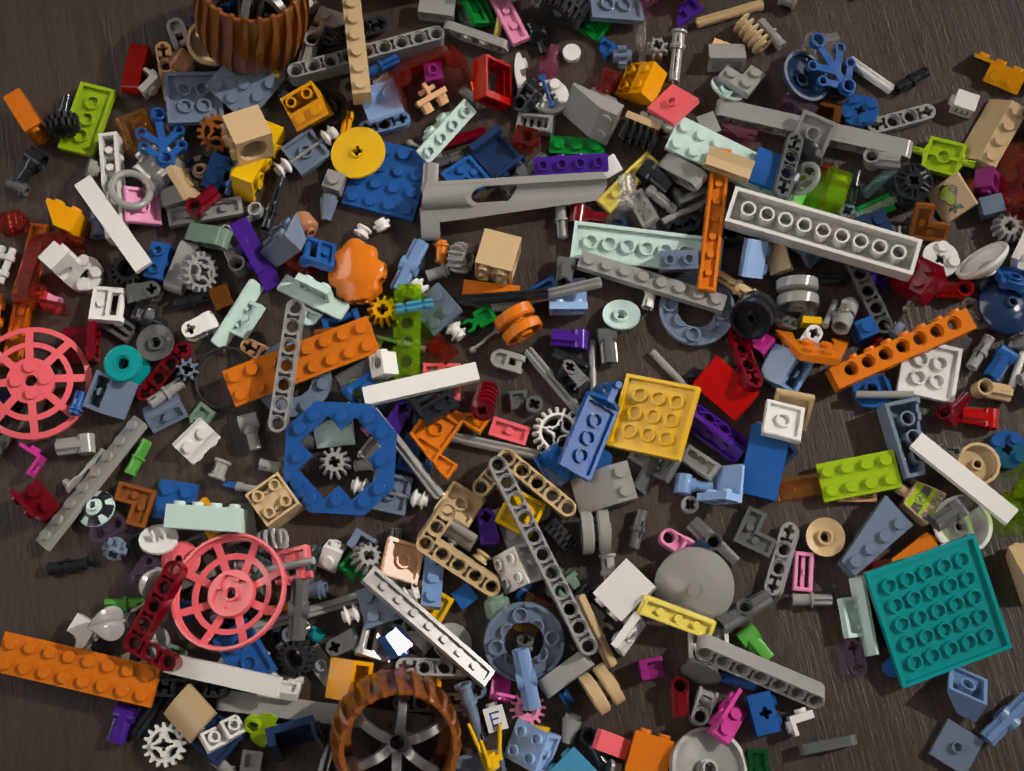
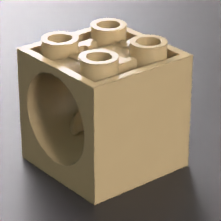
[220,104,274,167]
[475,228,522,286]
[245,472,305,529]

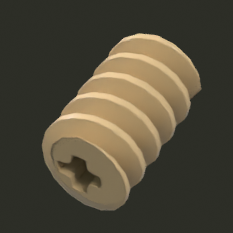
[733,13,772,54]

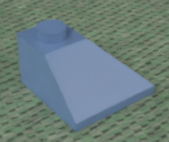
[947,667,988,722]

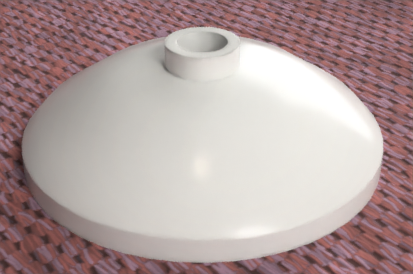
[955,241,1009,280]
[933,495,993,550]

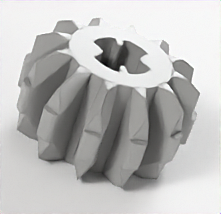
[990,212,1024,244]
[446,241,476,274]
[319,447,352,480]
[255,528,289,553]
[350,541,383,576]

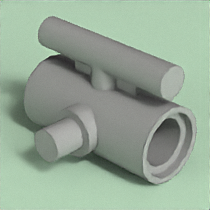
[821,297,859,335]
[437,521,479,552]

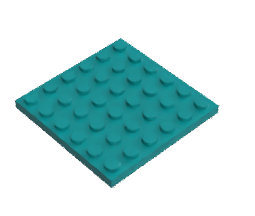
[863,533,1013,688]

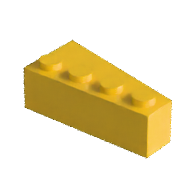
[230,121,285,203]

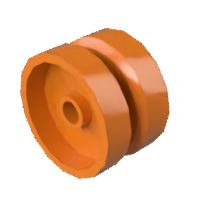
[494,301,543,346]

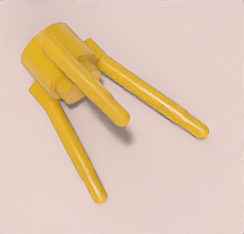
[467,723,503,771]

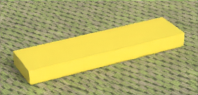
[596,151,659,215]
[637,594,718,636]

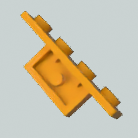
[973,51,1024,95]

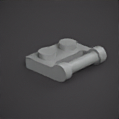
[354,619,399,664]

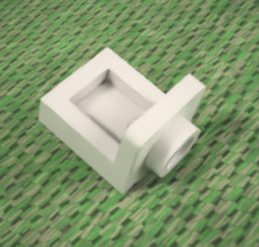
[138,67,162,100]
[317,539,347,574]
[785,707,815,737]

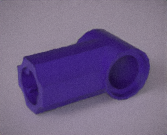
[551,329,589,352]
[107,701,139,745]

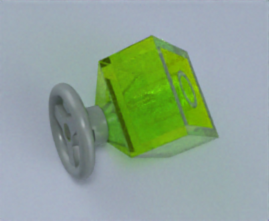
[789,162,853,215]

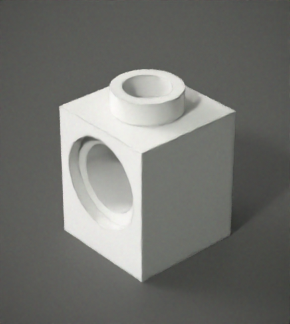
[369,349,399,380]

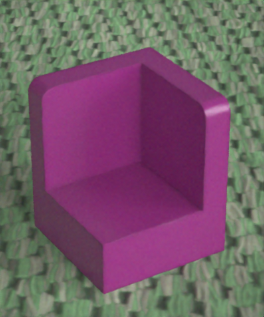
[637,656,664,681]

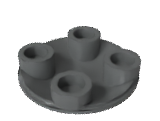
[681,658,721,685]

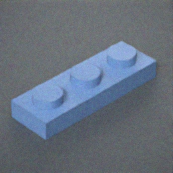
[420,554,444,610]

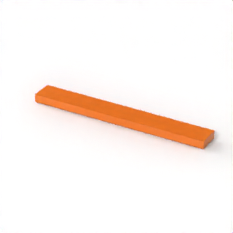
[696,148,732,294]
[0,222,51,368]

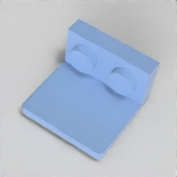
[362,78,405,124]
[549,278,588,315]
[696,464,745,505]
[503,719,562,771]

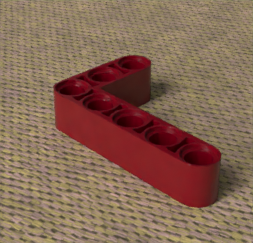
[124,560,188,672]

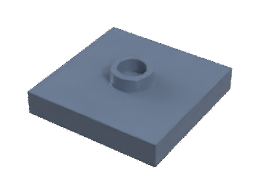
[927,719,984,771]

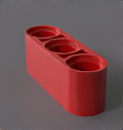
[120,43,152,95]

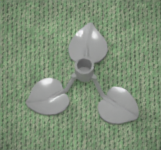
[87,567,170,658]

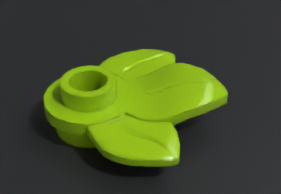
[244,713,278,748]

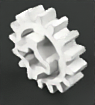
[142,722,189,768]

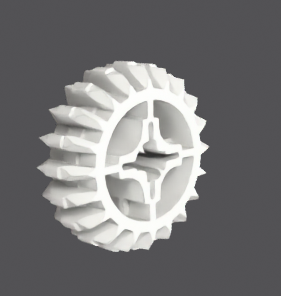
[532,407,575,450]

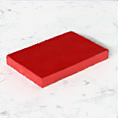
[691,355,761,422]

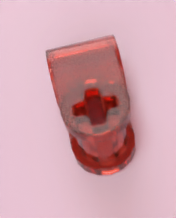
[595,66,623,94]

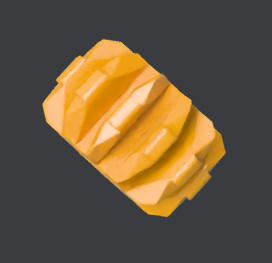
[367,295,399,328]

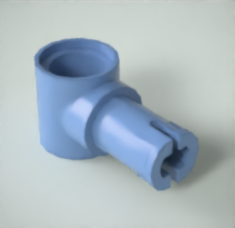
[674,473,713,495]

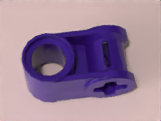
[386,400,413,436]
[477,508,500,547]

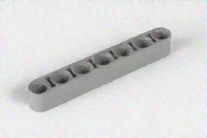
[268,299,306,433]
[695,634,825,709]

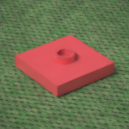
[647,84,700,127]

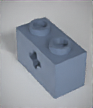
[658,250,699,273]

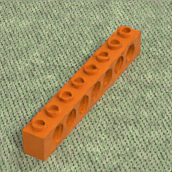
[825,308,977,393]

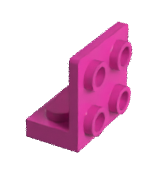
[706,688,748,746]

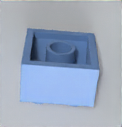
[738,238,771,279]

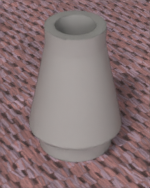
[561,712,582,744]

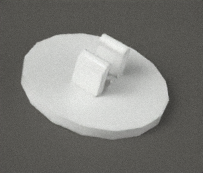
[138,524,179,555]

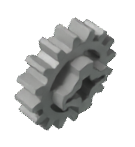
[179,251,219,292]

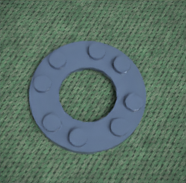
[659,272,735,347]
[261,342,332,417]
[484,601,565,682]

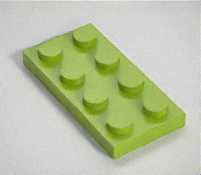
[57,81,117,158]
[815,449,903,503]

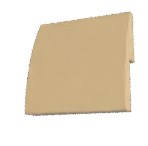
[164,684,217,743]

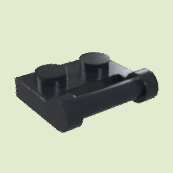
[408,389,460,427]

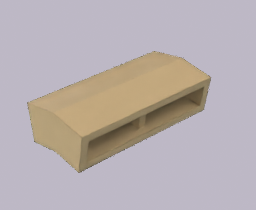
[702,146,755,183]
[761,239,794,276]

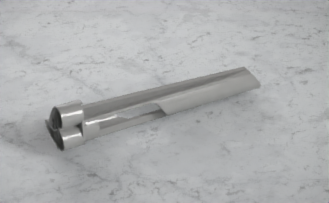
[419,172,608,241]

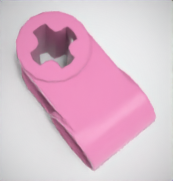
[658,528,695,553]

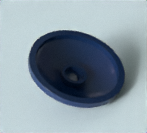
[782,51,829,102]
[977,282,1024,335]

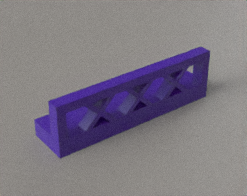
[690,403,749,465]

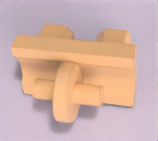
[414,82,449,116]

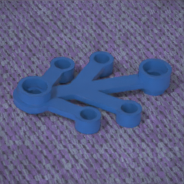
[805,32,856,96]
[136,107,188,169]

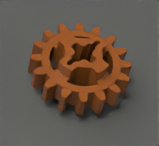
[196,113,230,153]

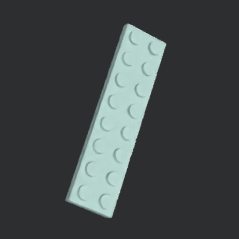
[664,117,807,205]
[570,221,724,274]

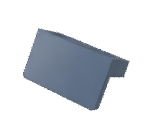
[142,392,189,434]

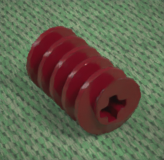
[470,381,499,421]

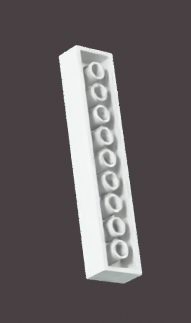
[723,186,923,282]

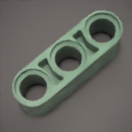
[183,222,233,251]

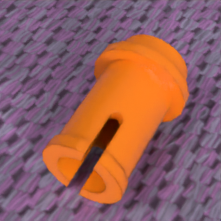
[434,240,449,264]

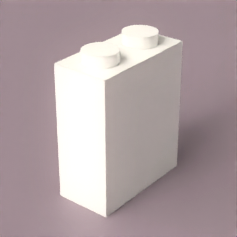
[593,559,657,622]

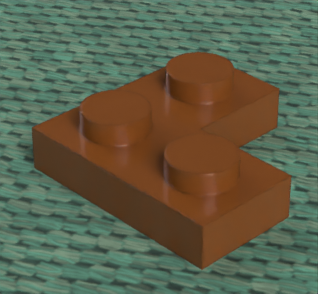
[908,202,950,242]
[113,481,157,529]

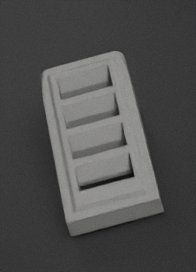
[515,112,556,137]

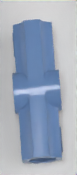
[390,238,429,295]
[511,647,541,711]
[979,691,1024,746]

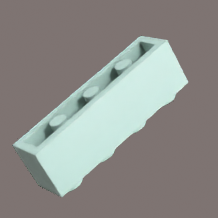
[163,500,248,533]

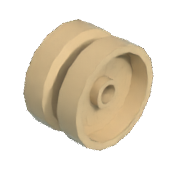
[955,442,1001,484]
[578,662,626,715]

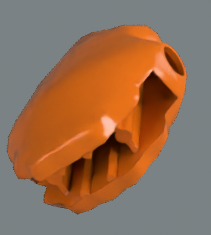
[328,238,387,306]

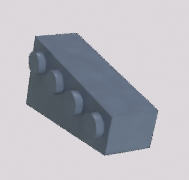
[876,396,925,482]
[836,495,913,578]

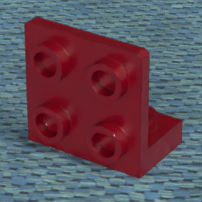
[61,321,102,364]
[8,479,62,523]

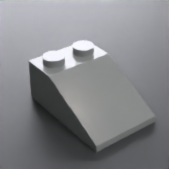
[563,83,624,145]
[570,460,638,515]

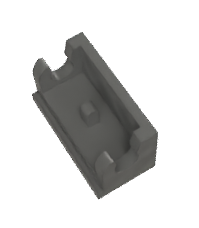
[670,178,709,210]

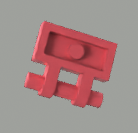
[272,544,314,587]

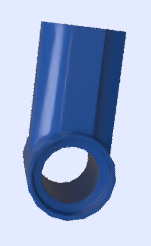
[983,343,1019,383]

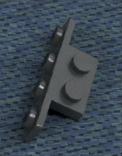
[634,449,688,495]

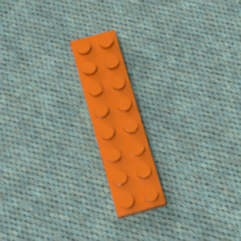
[222,316,380,408]
[0,631,162,708]

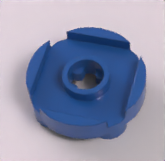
[841,94,879,129]
[994,266,1024,295]
[851,374,891,409]
[987,430,1024,470]

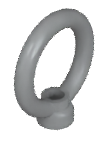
[108,169,159,210]

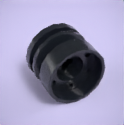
[886,163,933,211]

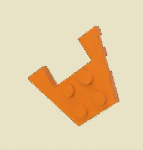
[774,329,849,366]
[409,411,489,481]

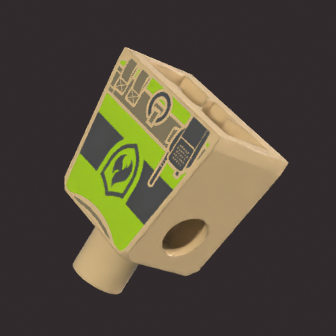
[894,481,946,527]

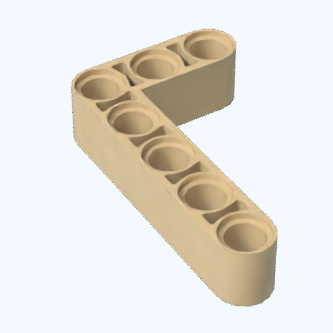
[473,449,576,520]
[416,498,500,596]

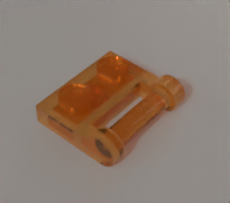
[115,108,156,154]

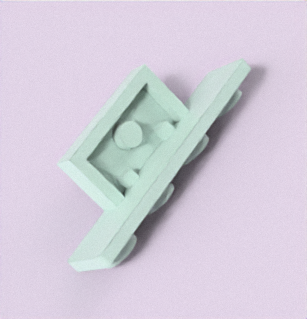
[416,99,476,162]
[277,273,350,321]
[211,278,266,351]
[837,575,879,657]

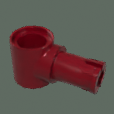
[569,203,607,226]
[936,390,974,428]

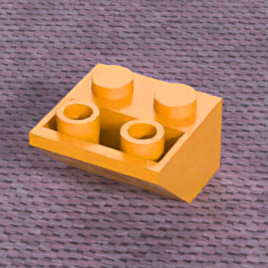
[615,61,667,105]
[280,81,334,132]
[46,198,91,244]
[325,657,374,700]

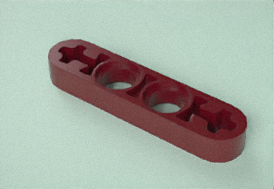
[726,326,763,392]
[136,341,193,403]

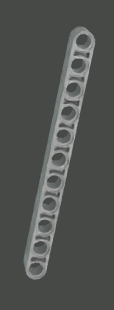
[714,99,913,163]
[488,455,598,656]
[215,689,435,733]

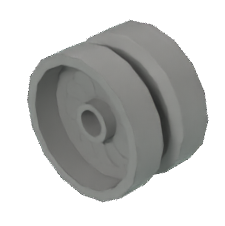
[776,275,819,312]
[580,509,612,555]

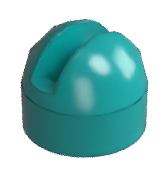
[307,626,325,644]

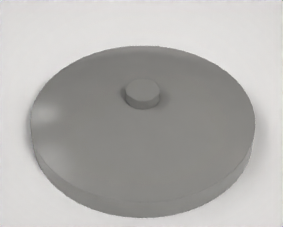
[654,547,734,620]
[669,727,748,771]

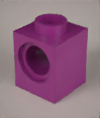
[423,61,444,89]
[974,166,1000,197]

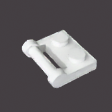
[88,286,127,326]

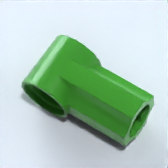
[734,623,774,660]

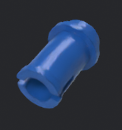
[67,390,87,417]

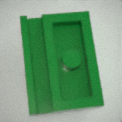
[460,0,496,28]
[576,13,613,44]

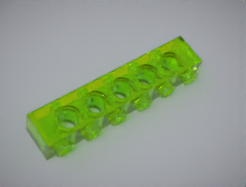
[393,284,422,401]

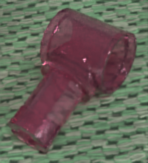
[538,44,560,80]

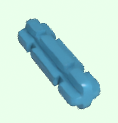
[396,298,434,314]

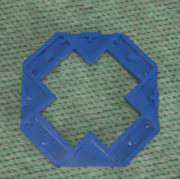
[283,401,397,515]

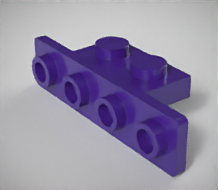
[533,153,609,175]
[230,217,281,291]

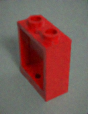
[473,54,512,111]

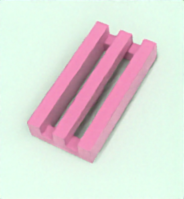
[791,551,814,593]

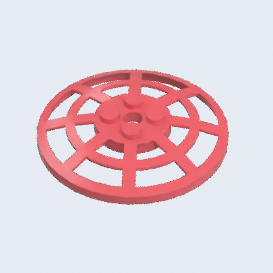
[0,327,93,441]
[171,533,287,652]

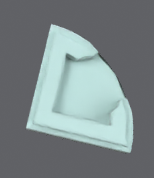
[304,307,324,326]

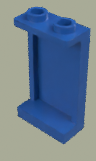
[743,421,789,502]

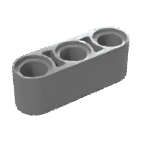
[658,153,709,192]
[163,240,201,296]
[538,649,595,699]

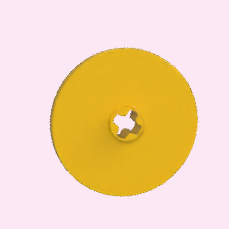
[331,127,386,179]

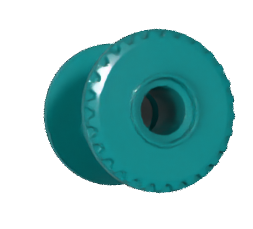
[104,345,150,389]

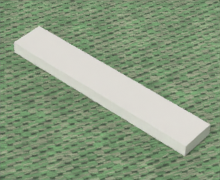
[74,175,153,274]
[362,362,480,406]
[909,433,1019,526]
[163,654,283,698]

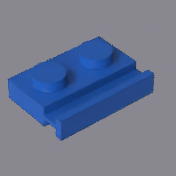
[533,443,577,487]

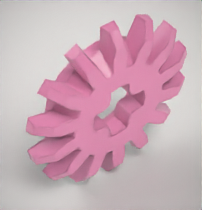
[510,694,546,724]

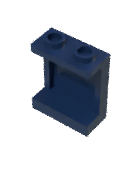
[468,124,525,178]
[265,714,327,763]

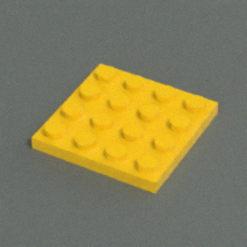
[606,373,701,462]

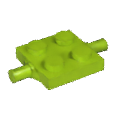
[912,136,976,178]

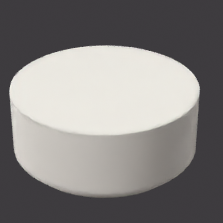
[563,44,581,63]

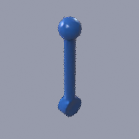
[539,74,555,109]

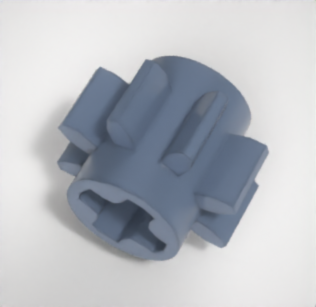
[613,45,632,69]
[175,358,199,381]
[102,537,128,561]

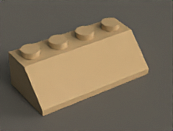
[964,99,1024,169]

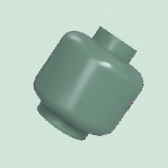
[484,593,510,620]

